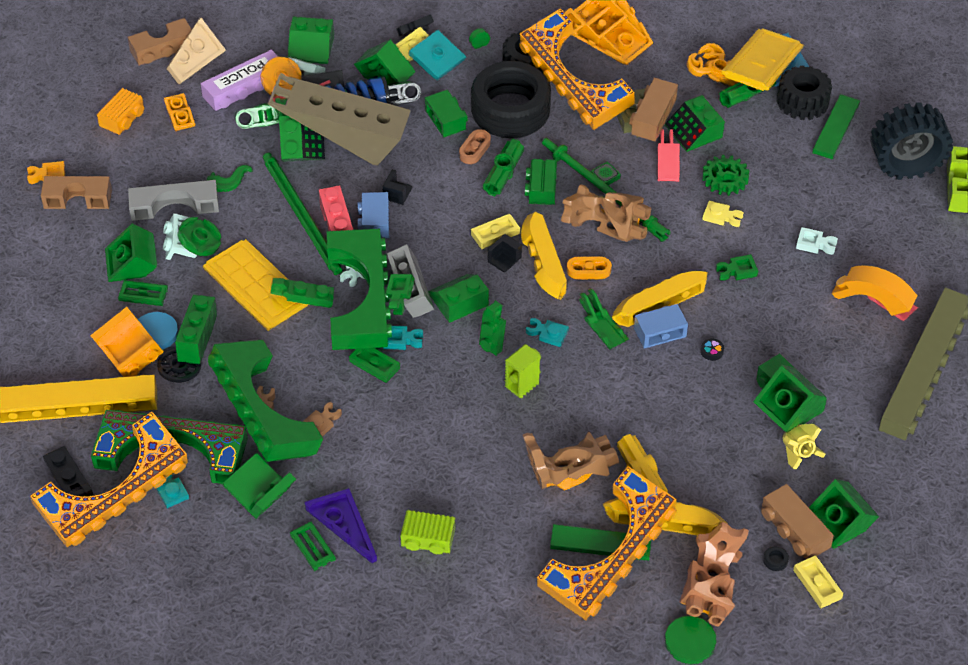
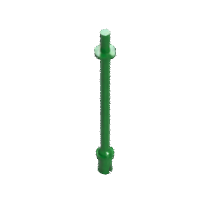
[542,138,671,242]

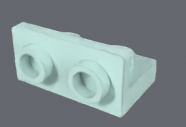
[163,213,197,260]

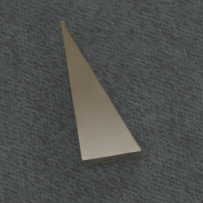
[268,73,411,166]

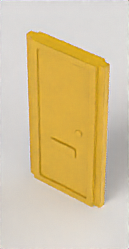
[722,28,804,91]
[203,239,308,331]

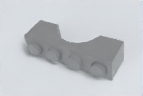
[128,180,219,221]

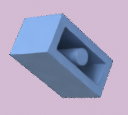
[358,192,389,238]
[634,304,688,348]

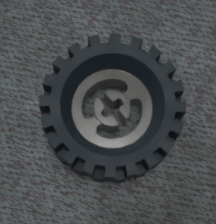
[870,102,953,180]

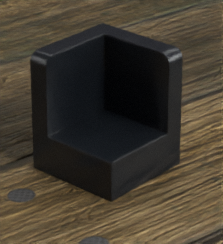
[382,169,412,205]
[488,234,522,272]

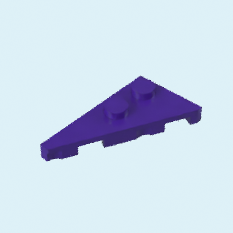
[304,488,377,563]

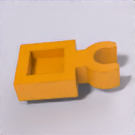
[27,161,65,184]

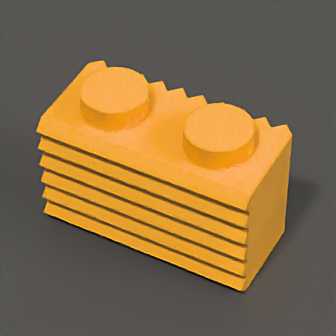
[97,88,144,135]

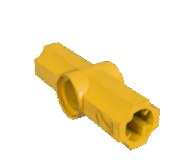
[617,434,668,493]

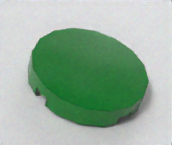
[177,217,221,256]
[665,616,716,664]

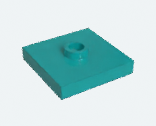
[409,30,466,81]

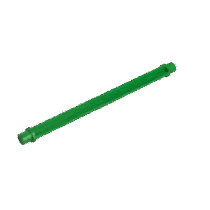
[263,153,342,275]

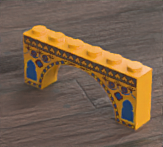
[519,8,635,130]
[30,412,188,547]
[537,466,677,620]

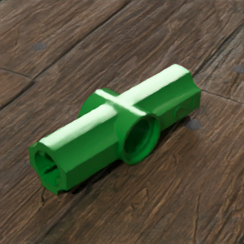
[719,81,777,108]
[483,139,524,197]

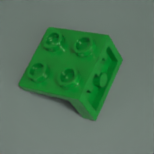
[223,453,296,519]

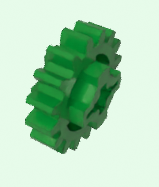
[702,155,750,196]

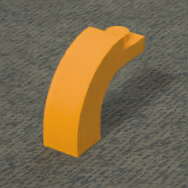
[832,265,917,316]

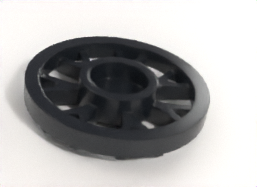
[157,348,201,383]

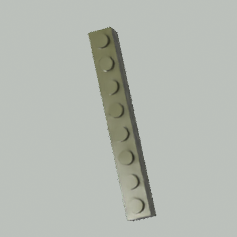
[879,288,968,441]

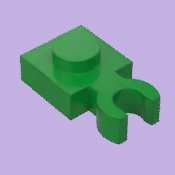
[716,255,758,281]

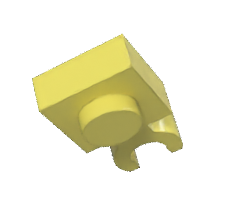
[702,201,744,227]

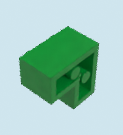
[354,39,416,84]

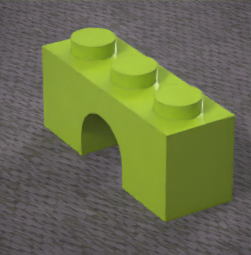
[947,146,968,213]

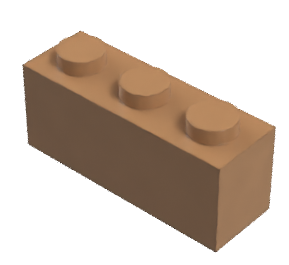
[629,78,678,142]
[761,484,834,559]

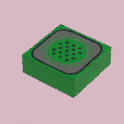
[591,162,621,185]

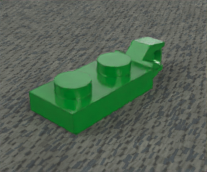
[270,278,334,308]
[479,300,506,356]

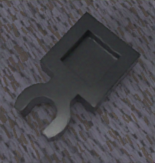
[396,15,434,36]

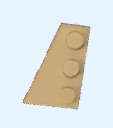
[166,18,226,84]

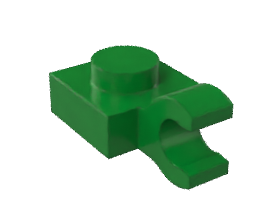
[386,274,415,315]

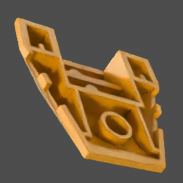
[564,0,653,65]

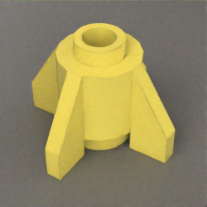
[783,424,826,470]

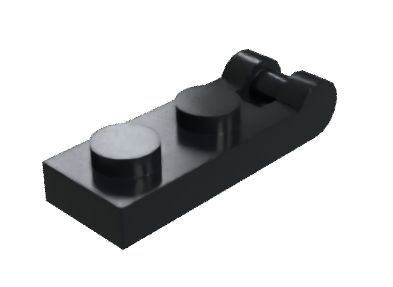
[43,445,94,497]

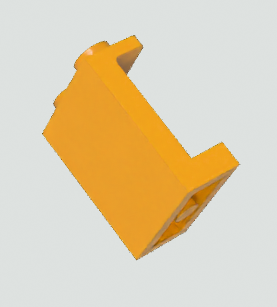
[90,307,164,377]

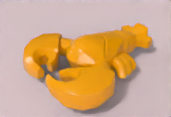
[687,43,739,86]

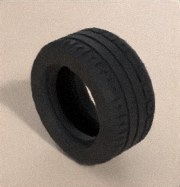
[471,61,551,138]

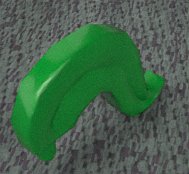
[207,165,253,192]

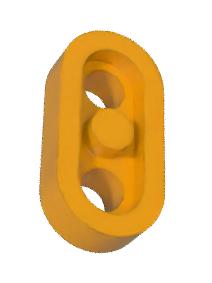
[567,257,612,279]

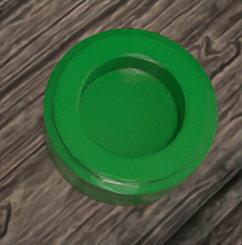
[469,28,490,49]

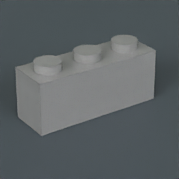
[387,245,434,318]

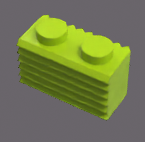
[505,344,541,398]
[401,510,455,555]

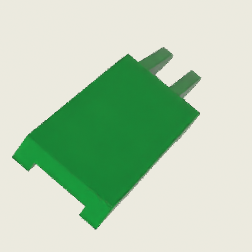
[579,289,629,349]

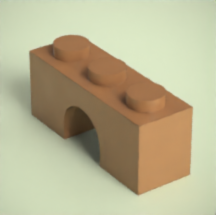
[128,18,192,65]
[41,176,112,209]

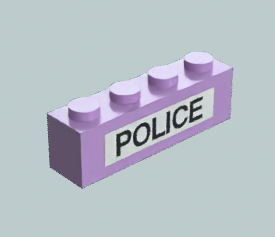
[201,50,278,111]

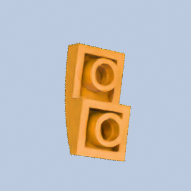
[164,93,195,131]

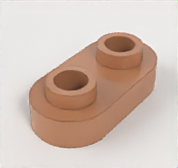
[459,129,491,164]

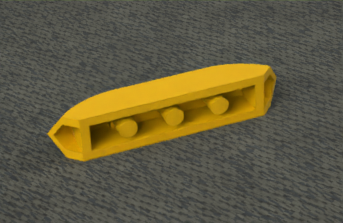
[521,212,567,300]
[612,271,708,327]
[603,498,727,535]

